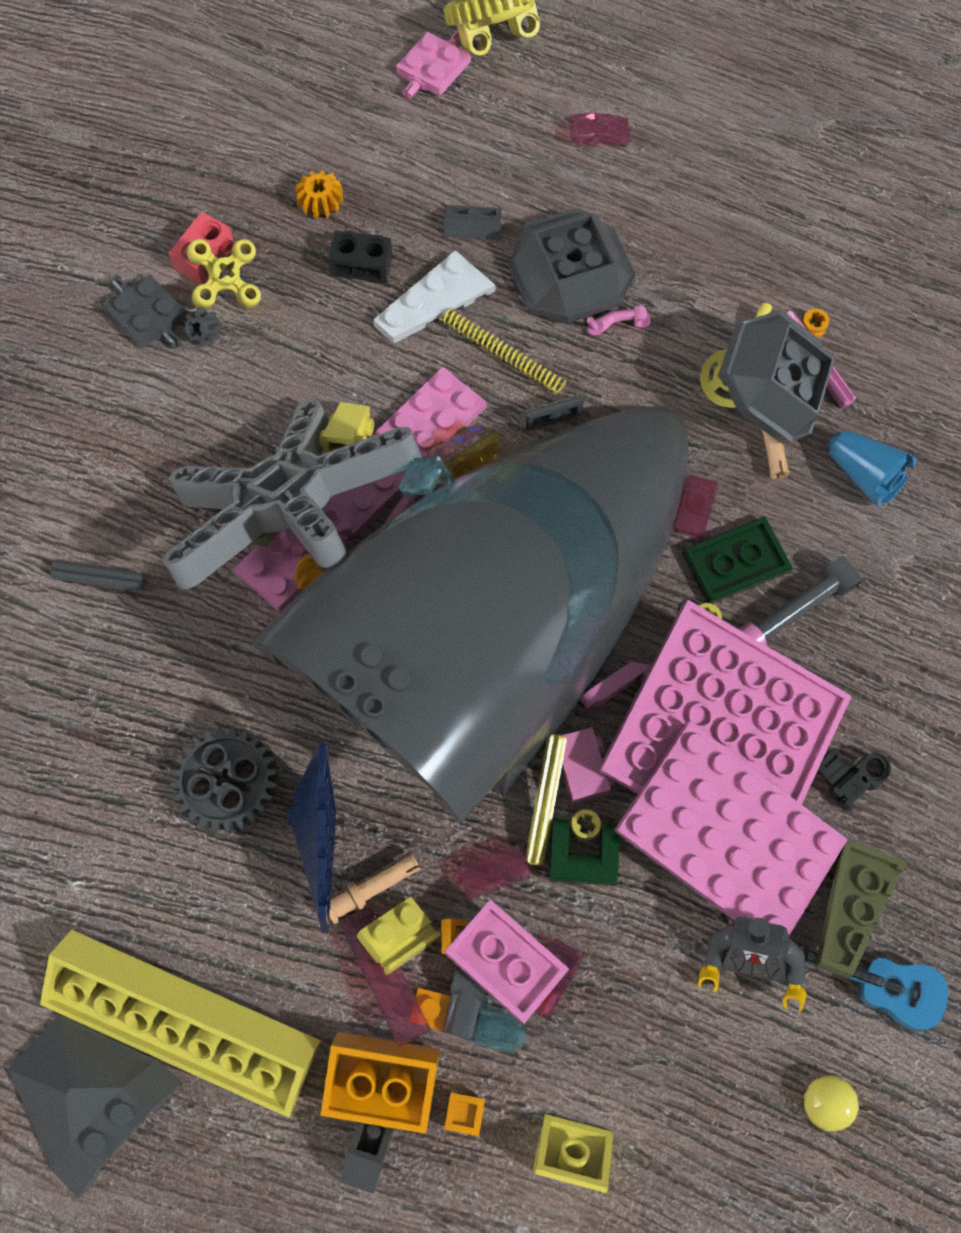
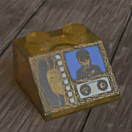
[427,422,499,486]

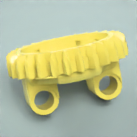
[443,0,540,55]

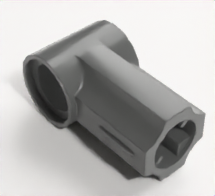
[442,966,486,1040]

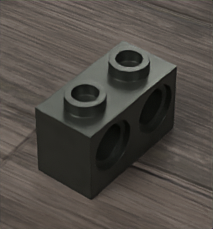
[328,230,392,283]

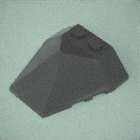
[8,1015,182,1198]

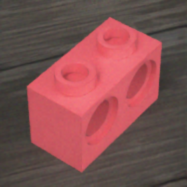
[168,211,234,284]

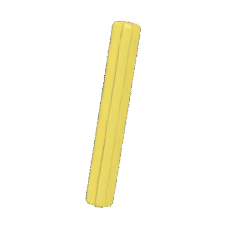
[525,734,567,865]

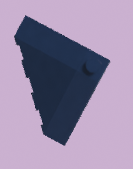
[287,743,337,932]

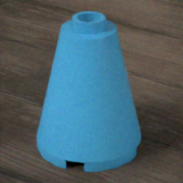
[828,430,917,508]

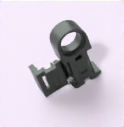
[818,748,891,811]

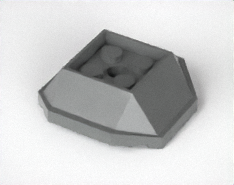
[509,208,636,323]
[718,310,835,444]

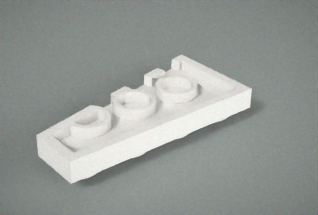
[373,250,496,344]

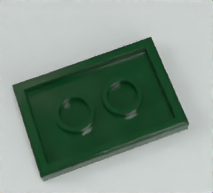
[682,516,793,604]

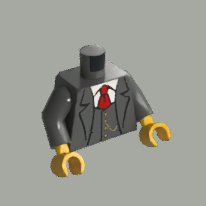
[698,917,807,1011]

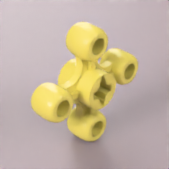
[186,239,261,309]

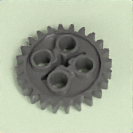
[170,727,279,834]

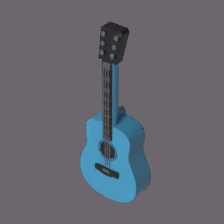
[789,938,948,1032]

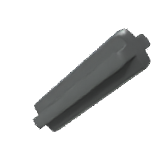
[50,561,144,591]

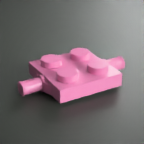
[396,30,471,100]

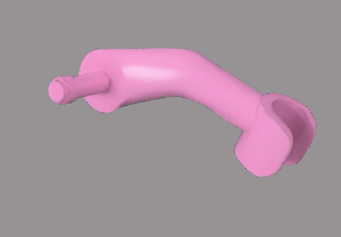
[587,305,650,336]

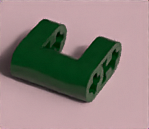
[549,819,619,886]

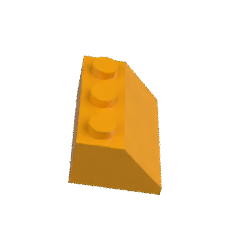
[320,1032,440,1134]

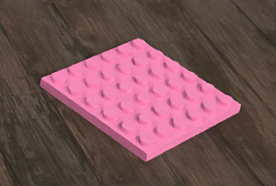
[598,600,852,805]

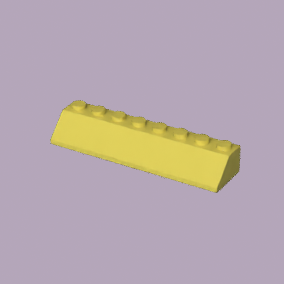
[40,930,321,1118]

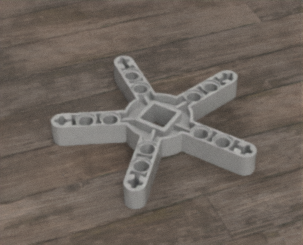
[163,400,422,590]

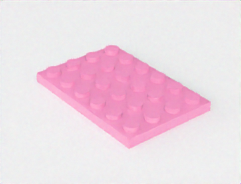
[614,721,848,936]

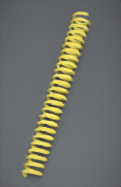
[439,308,566,393]

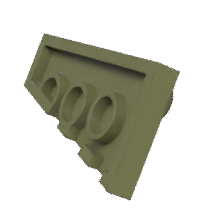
[815,839,907,978]

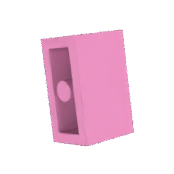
[561,727,614,806]

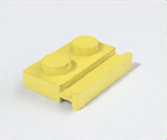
[356,897,441,976]

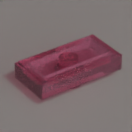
[674,475,718,540]
[457,844,531,901]

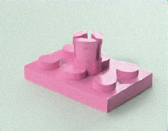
[444,899,569,1025]

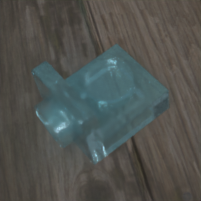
[399,456,453,497]
[473,1009,527,1054]

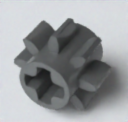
[184,308,222,346]

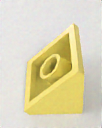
[532,1114,613,1193]

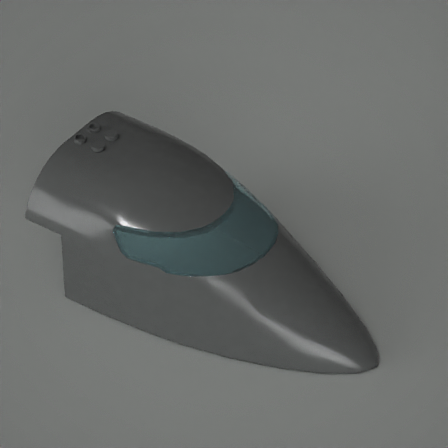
[251,407,688,823]

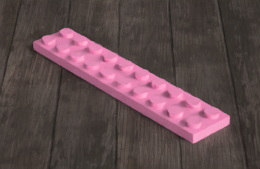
[234,367,487,612]

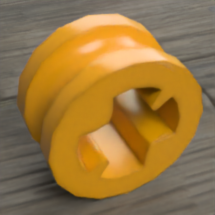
[802,309,830,338]

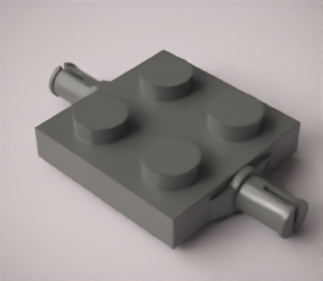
[103,274,187,349]

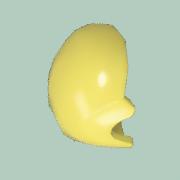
[804,1075,859,1132]

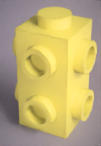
[319,402,374,454]

